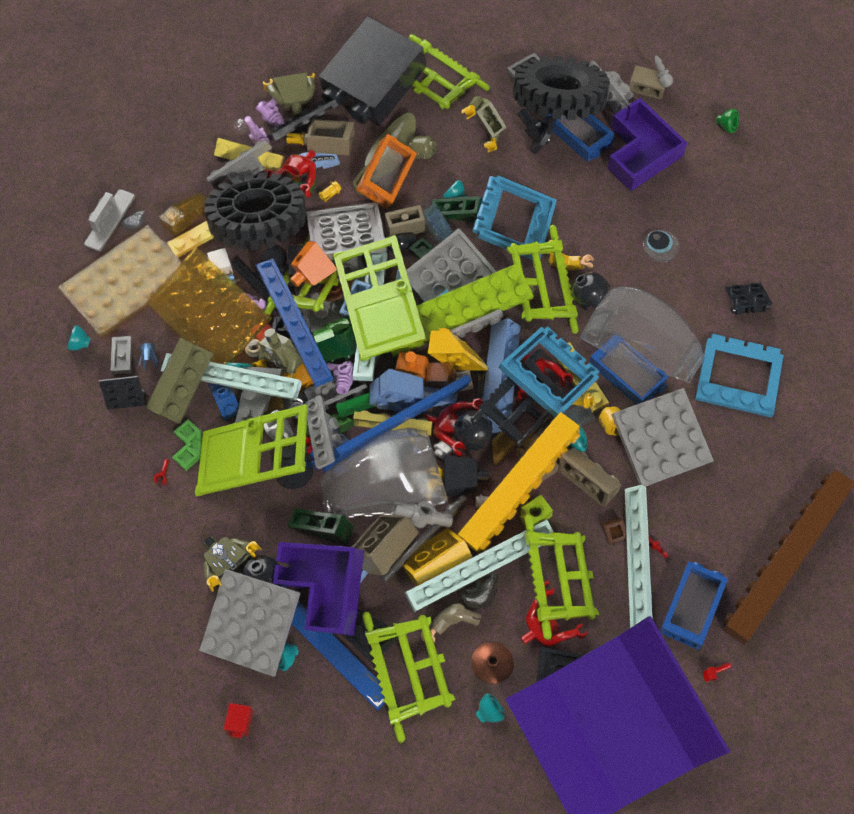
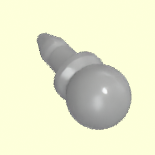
[655,55,673,87]

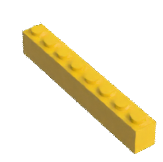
[458,412,580,554]

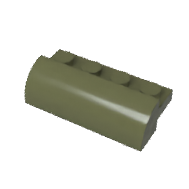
[146,338,214,424]

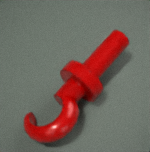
[648,536,669,558]

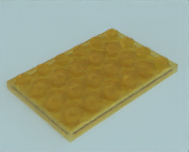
[58,225,191,338]
[146,247,272,365]

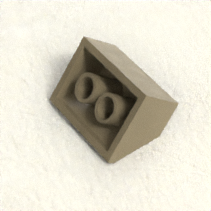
[558,447,621,508]
[352,514,419,575]

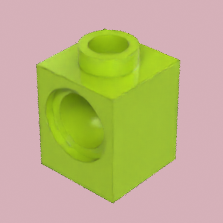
[520,495,553,526]

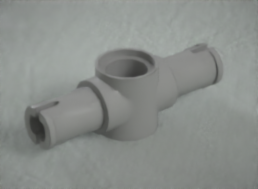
[392,501,453,528]

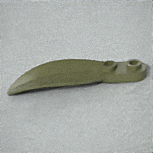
[353,113,416,195]

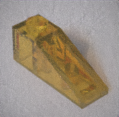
[159,193,207,238]

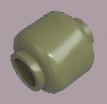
[409,136,436,159]

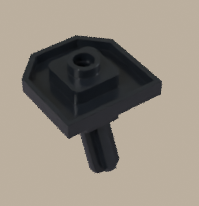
[517,109,557,154]

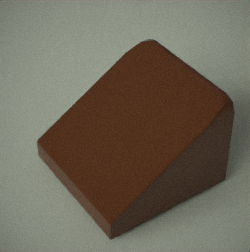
[600,517,627,545]

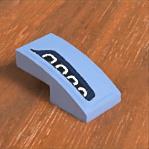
[299,152,340,169]

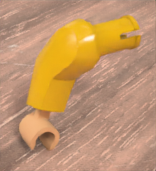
[548,240,594,271]

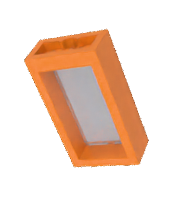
[356,134,417,208]

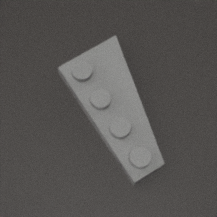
[235,367,285,423]

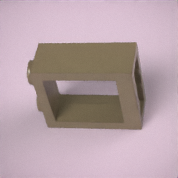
[304,119,355,156]

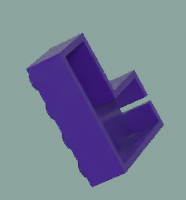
[608,98,687,191]
[273,542,364,636]

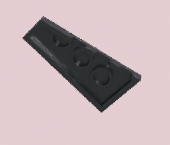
[267,100,338,141]
[342,609,398,665]

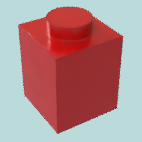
[224,703,253,739]

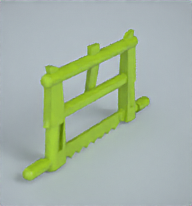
[409,34,490,110]
[507,225,579,334]
[263,235,352,317]
[525,514,599,640]
[362,612,455,743]

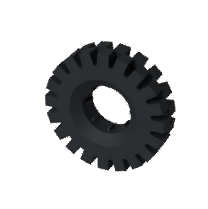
[513,56,610,120]
[204,173,306,250]

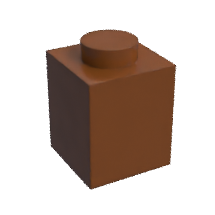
[425,363,457,388]

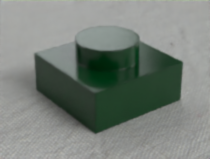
[410,237,435,260]

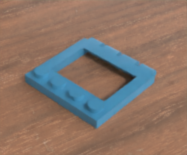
[472,175,557,260]
[498,326,600,418]
[695,334,784,418]

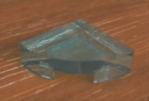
[122,212,145,229]

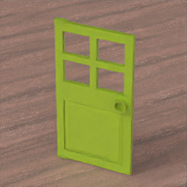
[333,235,426,361]
[195,404,308,496]

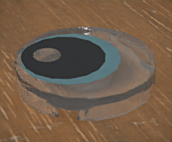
[643,229,680,263]

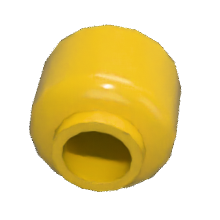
[598,407,621,436]

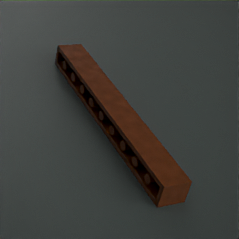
[723,469,854,645]

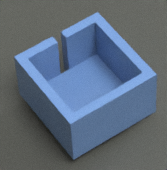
[370,369,423,413]

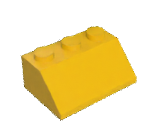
[428,328,488,371]
[402,528,473,587]

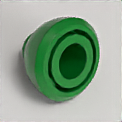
[717,109,739,134]

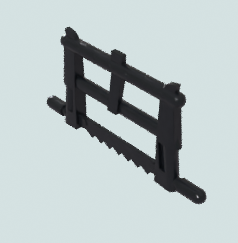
[470,349,567,450]

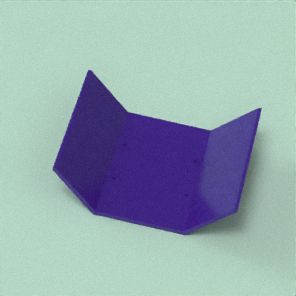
[505,616,731,814]

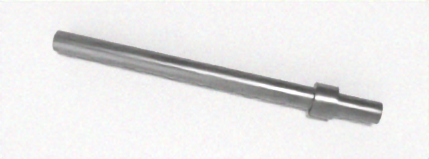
[380,494,467,583]

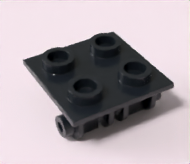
[725,283,773,315]
[99,376,146,410]

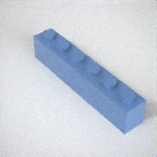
[483,318,521,434]

